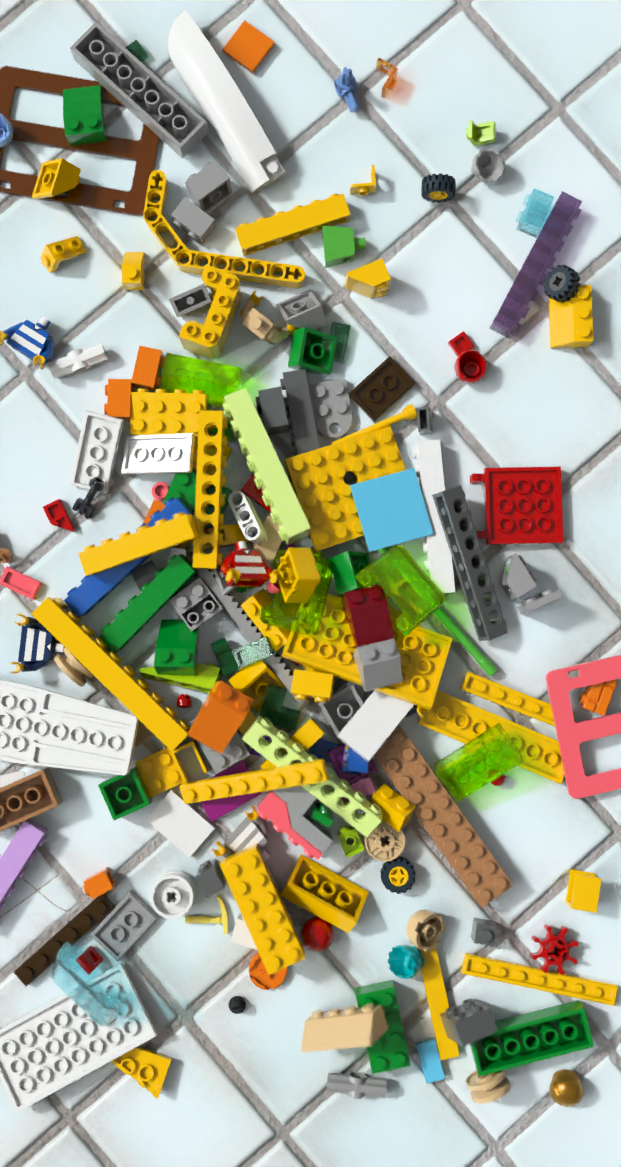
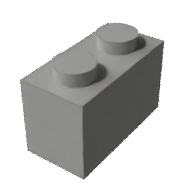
[171,197,216,244]
[169,283,212,317]

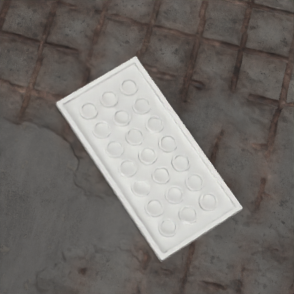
[0,963,157,1113]

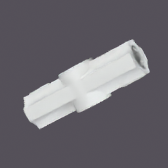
[48,344,108,379]

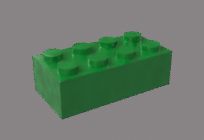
[355,980,411,1074]

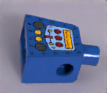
[341,744,368,775]

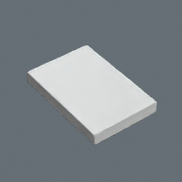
[146,790,215,858]

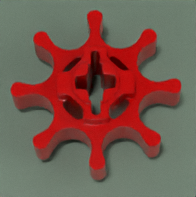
[530,924,579,975]

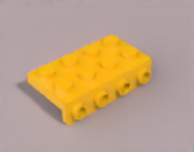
[130,389,209,437]

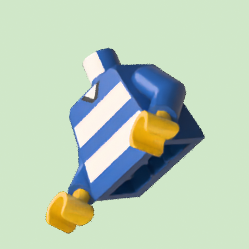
[0,316,54,370]

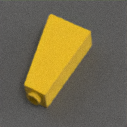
[260,717,324,769]

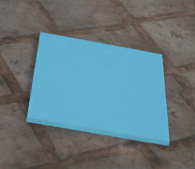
[350,468,434,552]

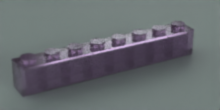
[489,191,582,338]

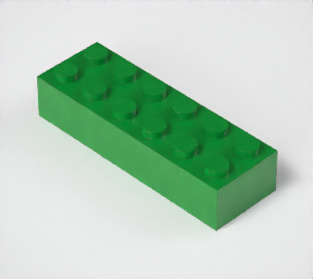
[469,1000,594,1076]

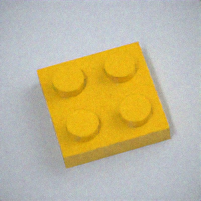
[135,747,183,797]

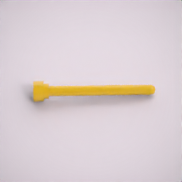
[331,404,417,445]

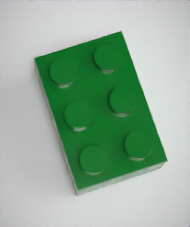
[163,473,233,517]

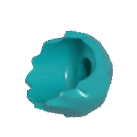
[387,945,425,979]

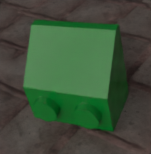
[288,327,338,375]
[329,551,377,596]

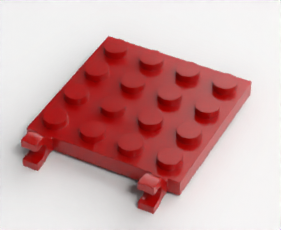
[470,466,563,545]

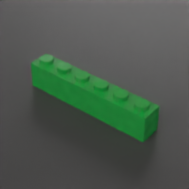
[99,554,199,653]

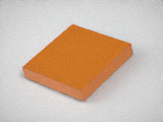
[222,20,275,74]

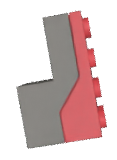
[257,785,333,860]

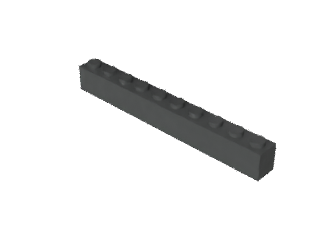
[280,369,339,562]

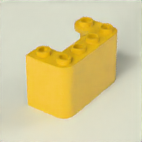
[179,264,242,359]

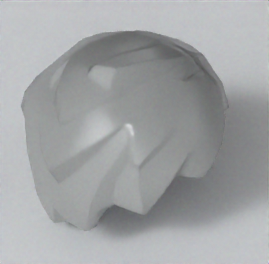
[471,149,506,183]

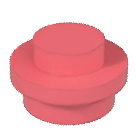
[152,482,169,501]

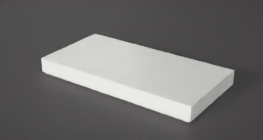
[70,410,124,494]
[121,433,195,474]
[337,691,414,762]

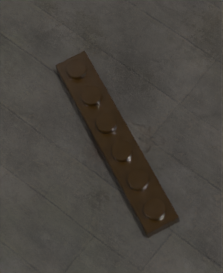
[14,893,115,987]

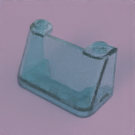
[51,942,132,1026]

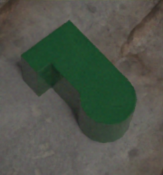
[211,637,240,676]

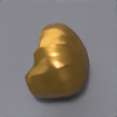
[549,1069,584,1107]

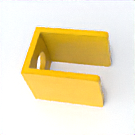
[170,740,209,783]
[565,869,601,913]

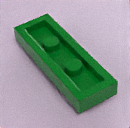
[312,802,333,828]

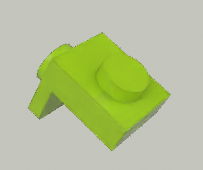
[466,120,496,146]

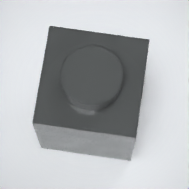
[471,918,496,946]

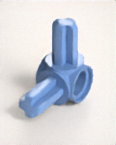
[334,67,360,113]

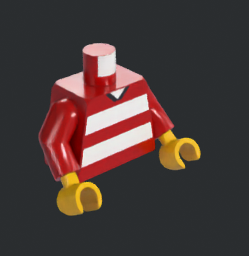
[221,541,284,587]

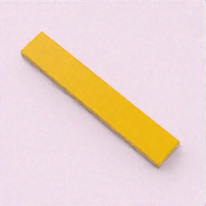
[460,671,575,726]
[417,947,459,1060]

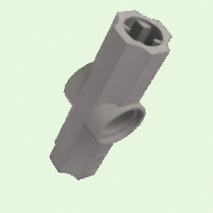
[326,1072,387,1099]

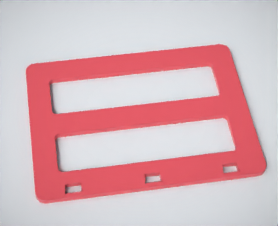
[546,655,621,799]

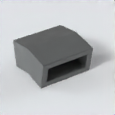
[417,407,433,435]
[132,560,158,592]

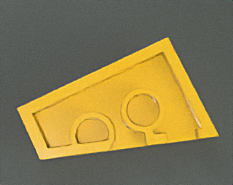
[111,1046,172,1099]

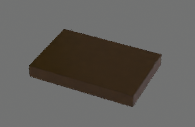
[348,356,416,422]

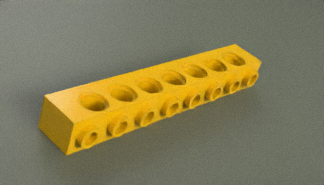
[193,410,228,569]

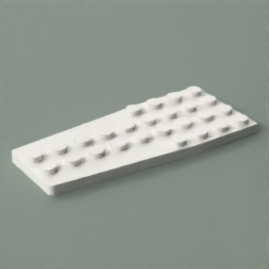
[0,680,139,775]

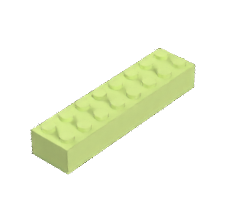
[222,388,311,545]

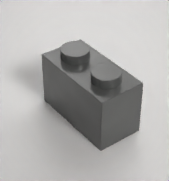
[195,859,227,898]

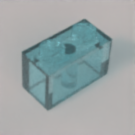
[515,188,554,238]

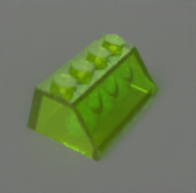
[161,353,243,407]

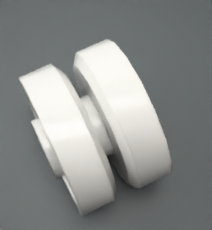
[150,869,196,919]

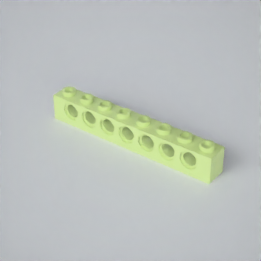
[242,716,383,837]

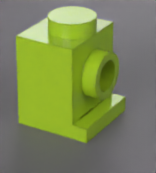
[337,825,364,858]

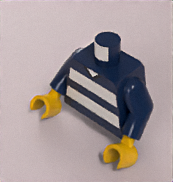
[9,613,65,674]

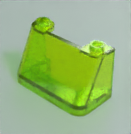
[355,545,445,637]
[259,550,332,635]

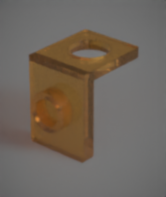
[376,58,398,98]

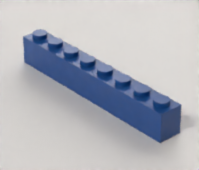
[64,497,195,618]

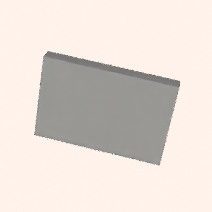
[90,891,158,962]

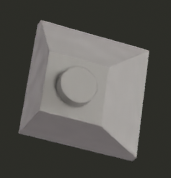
[276,290,328,331]

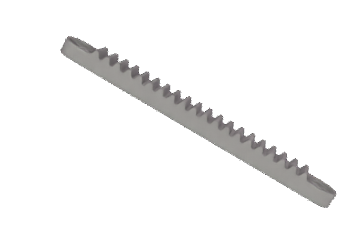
[186,551,311,708]

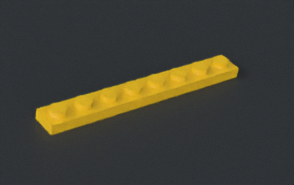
[179,759,329,804]

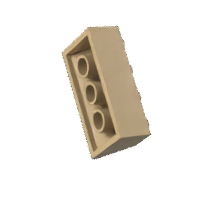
[301,1004,388,1052]

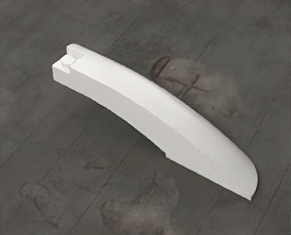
[168,11,285,194]

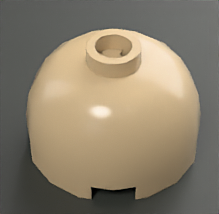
[406,909,445,952]

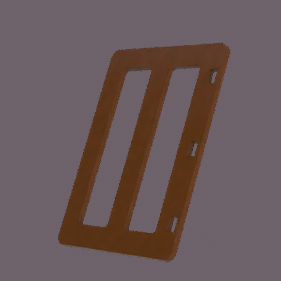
[0,66,160,216]

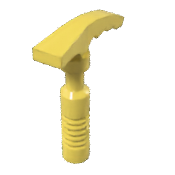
[185,896,228,934]

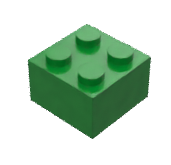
[98,766,153,821]

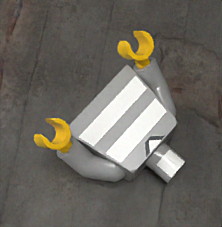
[211,806,271,861]

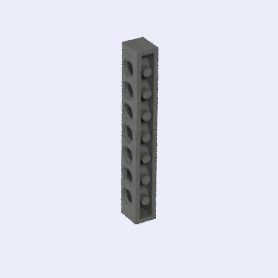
[432,486,508,641]

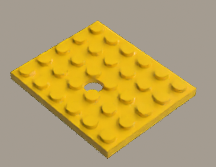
[284,426,406,552]

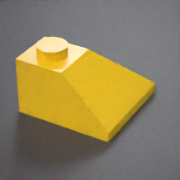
[32,158,81,199]

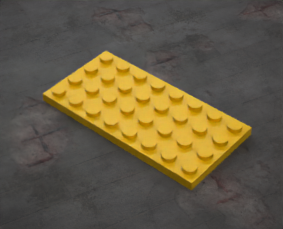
[282,589,453,710]

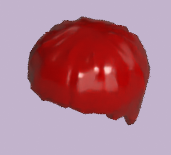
[454,349,487,383]
[300,917,334,952]

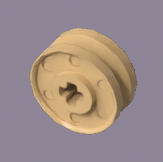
[54,648,94,687]
[364,820,405,862]
[466,1070,511,1104]

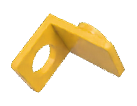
[350,164,376,196]

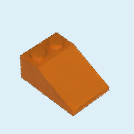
[187,681,254,754]

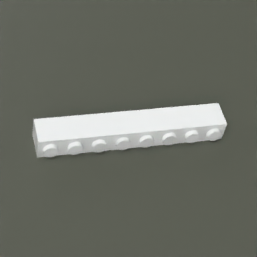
[412,439,455,595]

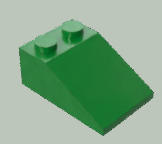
[63,85,107,146]
[154,619,200,675]

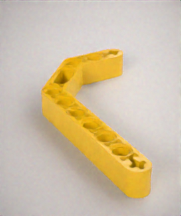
[143,170,305,288]

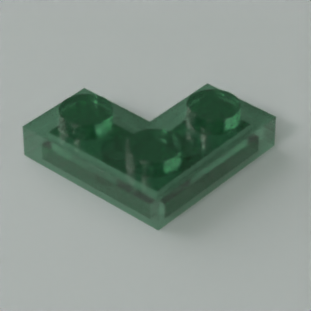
[259,684,301,731]

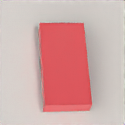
[0,566,42,600]

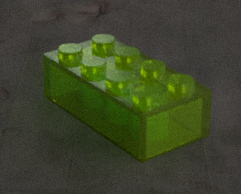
[435,722,523,803]

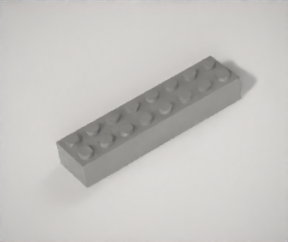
[70,22,209,159]

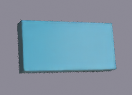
[416,1038,445,1084]

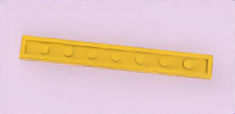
[461,953,618,1006]

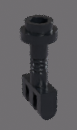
[72,477,104,519]

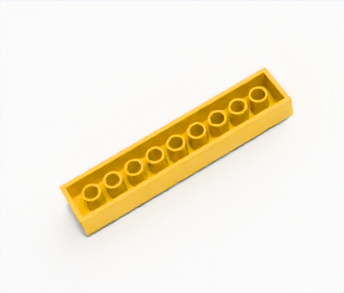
[31,597,190,751]

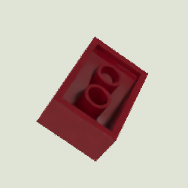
[341,584,394,648]

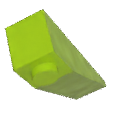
[139,663,222,694]

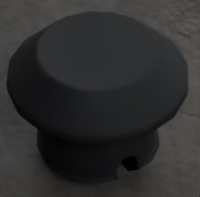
[228,996,246,1014]

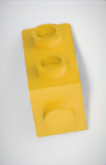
[40,236,87,273]

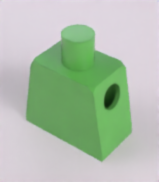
[322,226,366,268]

